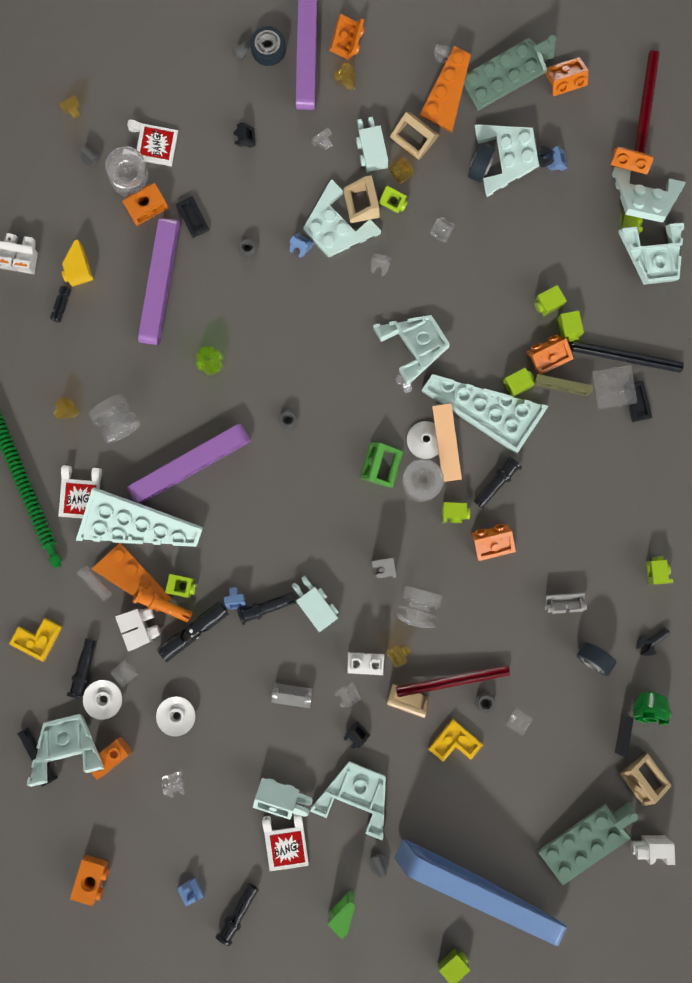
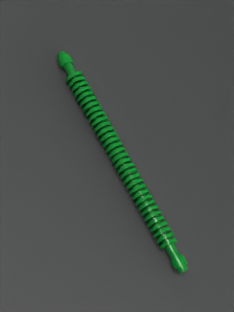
[0,412,62,569]

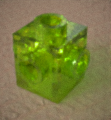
[195,346,224,376]

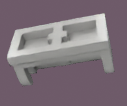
[371,558,396,578]

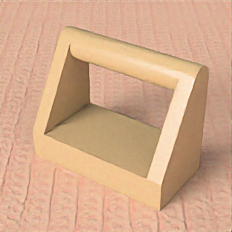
[390,112,439,160]
[343,175,379,223]
[386,683,429,718]
[619,752,672,806]

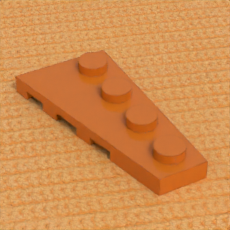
[420,46,471,133]
[92,543,173,612]

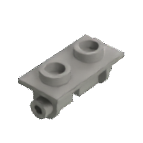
[545,592,587,614]
[271,683,313,708]

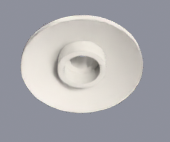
[407,421,439,459]
[83,680,122,720]
[156,696,195,736]

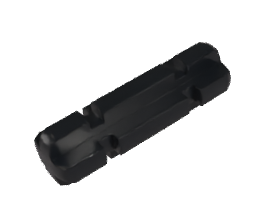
[50,286,71,323]

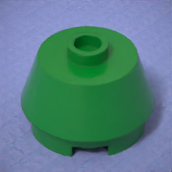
[631,692,672,725]

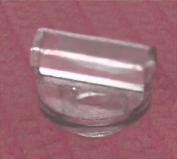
[433,44,452,64]

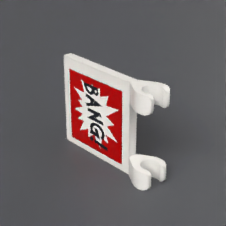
[122,120,178,167]
[58,465,102,518]
[262,814,309,871]

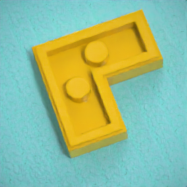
[9,618,63,662]
[428,718,483,762]

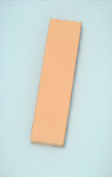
[432,403,462,482]

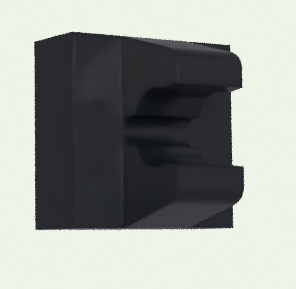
[233,122,256,148]
[344,721,370,749]

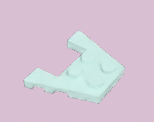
[475,125,539,197]
[612,167,685,222]
[303,180,381,257]
[618,223,684,285]
[373,315,449,385]
[27,714,104,787]
[310,761,386,840]

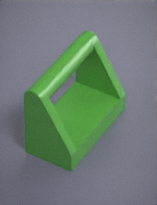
[360,442,403,488]
[327,891,355,939]

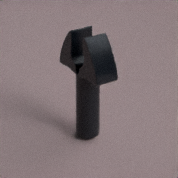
[537,145,555,168]
[636,628,670,656]

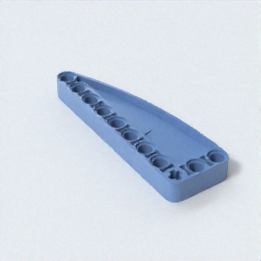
[394,839,567,946]

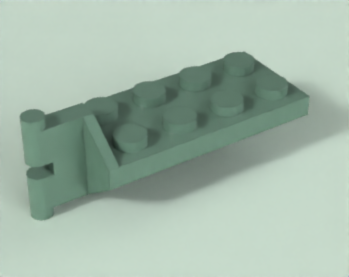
[464,35,556,111]
[538,802,638,885]

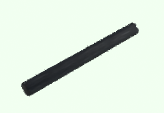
[571,341,684,373]

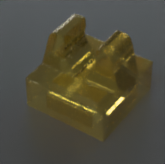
[334,63,355,90]
[59,95,81,119]
[389,157,415,185]
[53,398,80,420]
[386,645,411,668]

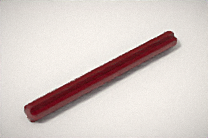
[635,50,660,153]
[396,665,510,697]

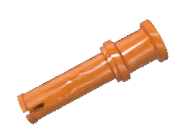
[132,586,192,623]

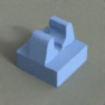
[545,146,568,171]
[289,233,314,258]
[224,587,247,610]
[177,877,204,906]

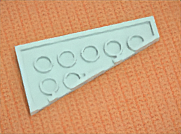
[422,374,548,454]
[76,487,203,547]

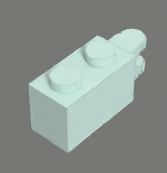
[356,116,388,173]
[292,576,339,632]
[253,778,313,819]

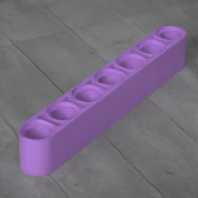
[296,0,317,110]
[138,217,180,345]
[127,424,251,504]

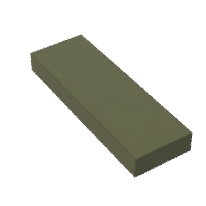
[534,374,594,396]

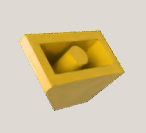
[61,240,94,287]

